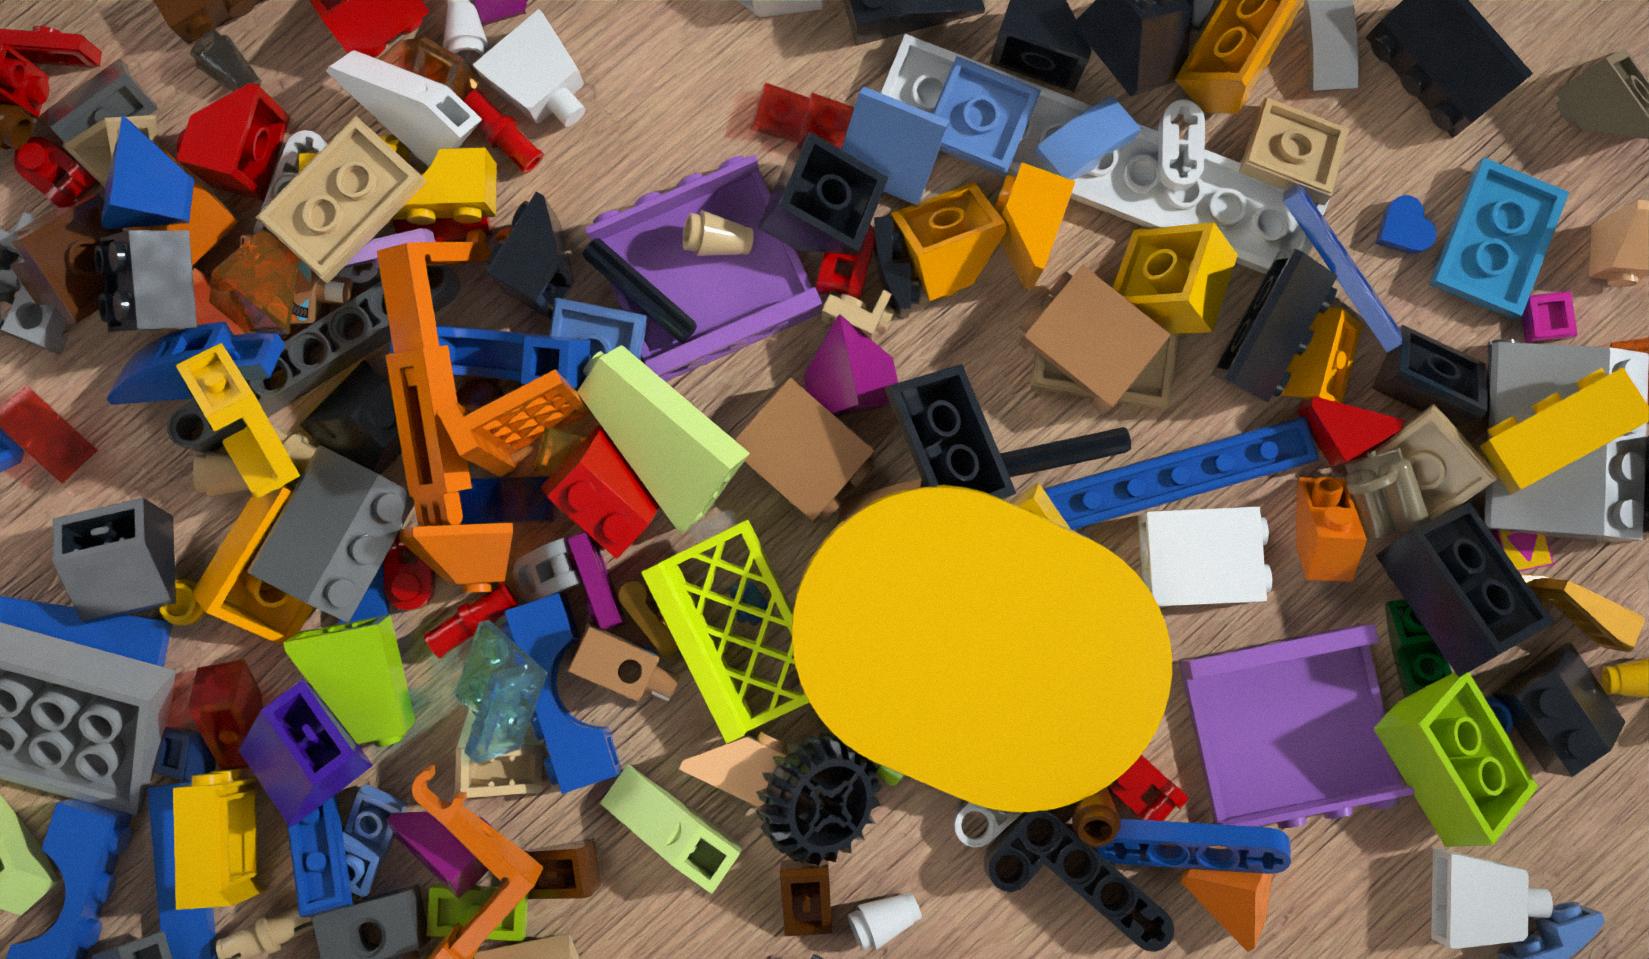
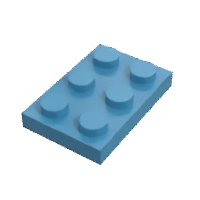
[1429,157,1569,320]

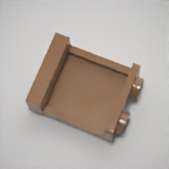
[1019,264,1171,414]
[735,378,875,524]

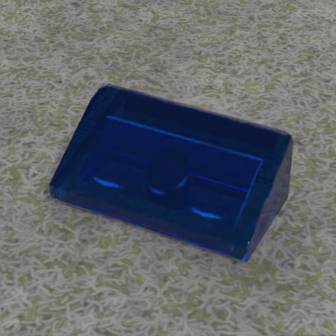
[459,476,554,525]

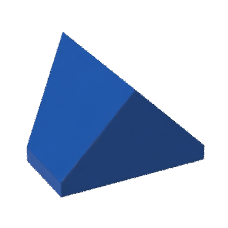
[101,114,195,229]

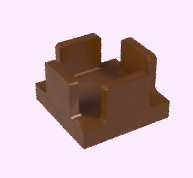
[10,193,124,324]

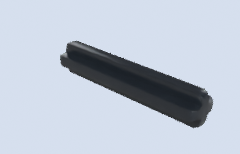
[582,238,697,343]
[1000,427,1131,477]

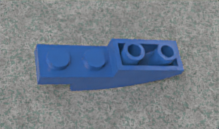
[106,321,285,405]

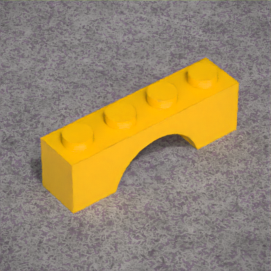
[298,148,497,225]

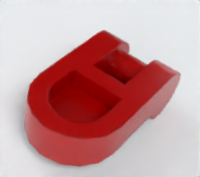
[13,137,97,208]
[816,224,874,300]
[384,533,436,611]
[1107,755,1189,821]

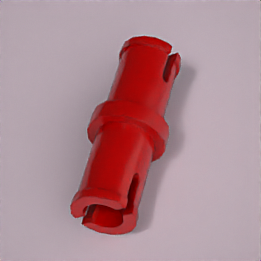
[463,89,544,174]
[423,582,520,659]

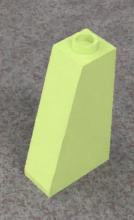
[577,345,750,534]

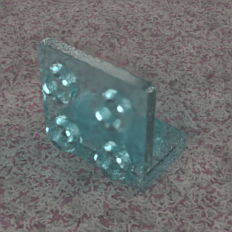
[455,620,548,764]

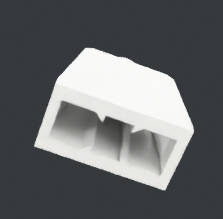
[473,9,586,127]
[1431,848,1553,949]

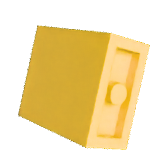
[175,343,300,498]

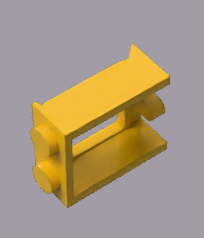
[173,769,267,910]

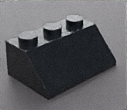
[1072,0,1192,97]
[1365,0,1533,138]
[1211,248,1338,402]
[885,364,1017,500]
[1375,502,1555,677]

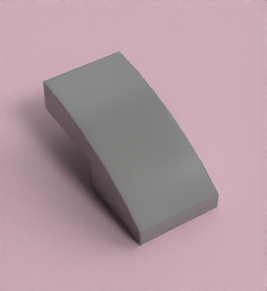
[1303,0,1358,91]

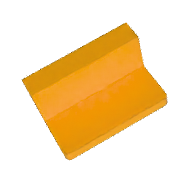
[1280,308,1363,403]

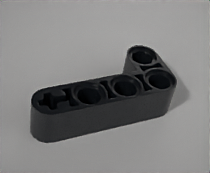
[983,810,1174,952]

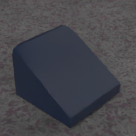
[154,726,221,781]

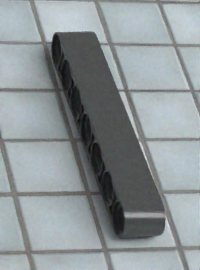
[167,265,460,453]

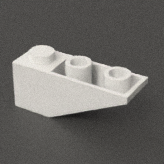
[326,50,482,167]

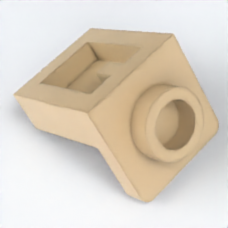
[821,290,895,340]

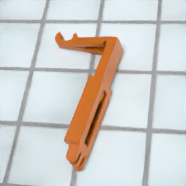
[377,228,512,526]
[412,764,544,959]

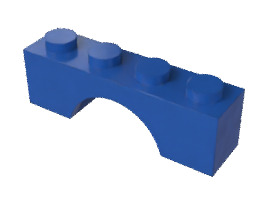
[390,324,591,388]
[502,593,623,794]
[6,799,132,959]

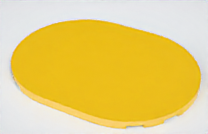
[792,485,1172,812]

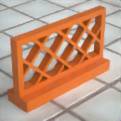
[437,369,592,478]

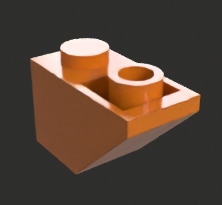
[1296,477,1367,582]

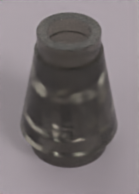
[190,30,262,92]

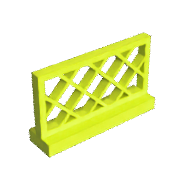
[641,519,810,744]

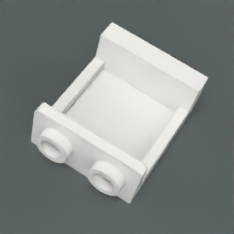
[1138,507,1272,607]

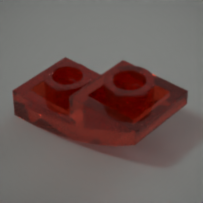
[750,82,854,150]
[0,384,98,483]

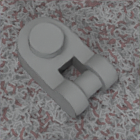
[513,538,582,603]

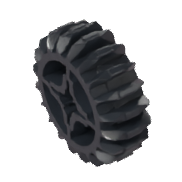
[756,732,882,866]

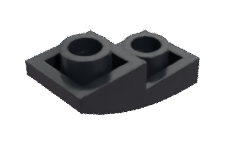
[873,217,920,318]

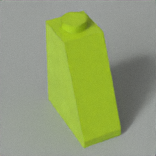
[283,614,416,747]

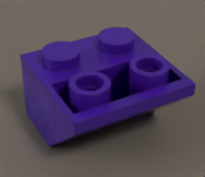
[238,679,373,827]

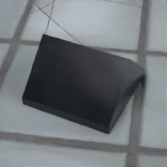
[1372,324,1487,427]

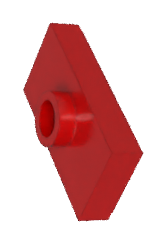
[0,26,102,68]

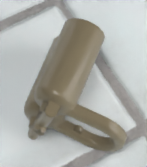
[1345,448,1430,539]

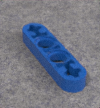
[1097,819,1291,874]

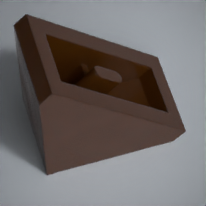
[525,838,601,899]
[780,859,832,936]

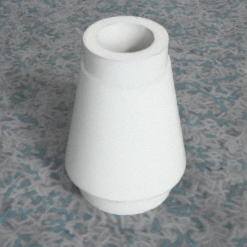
[443,0,489,67]
[847,892,922,951]

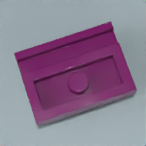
[568,532,627,629]

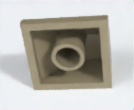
[1555,48,1649,139]

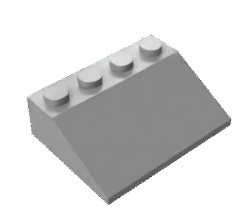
[1484,342,1649,543]
[0,622,176,816]

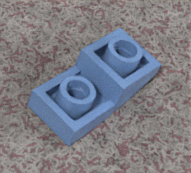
[1034,95,1141,180]
[342,784,408,898]
[1497,902,1605,959]

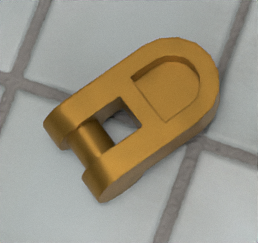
[618,581,679,660]

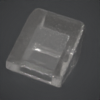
[689,510,738,563]

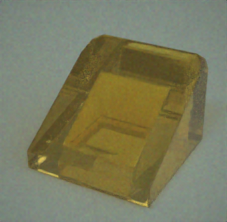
[533,427,588,477]

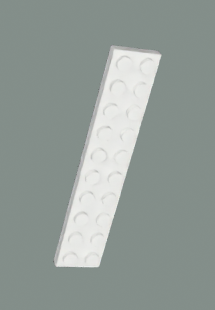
[881,34,1329,274]

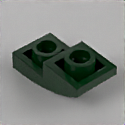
[1385,599,1452,698]

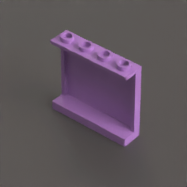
[585,154,822,382]
[1179,624,1415,828]

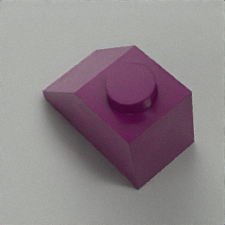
[386,811,493,899]

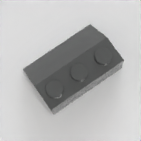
[247,445,414,623]

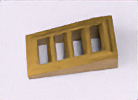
[1534,578,1645,652]

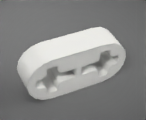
[1158,99,1205,191]

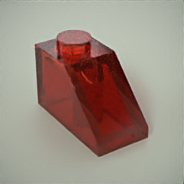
[187,659,263,770]

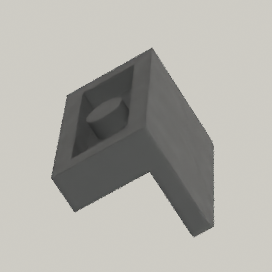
[47,58,158,143]

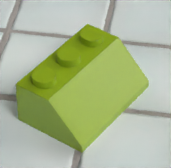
[1373,672,1538,847]

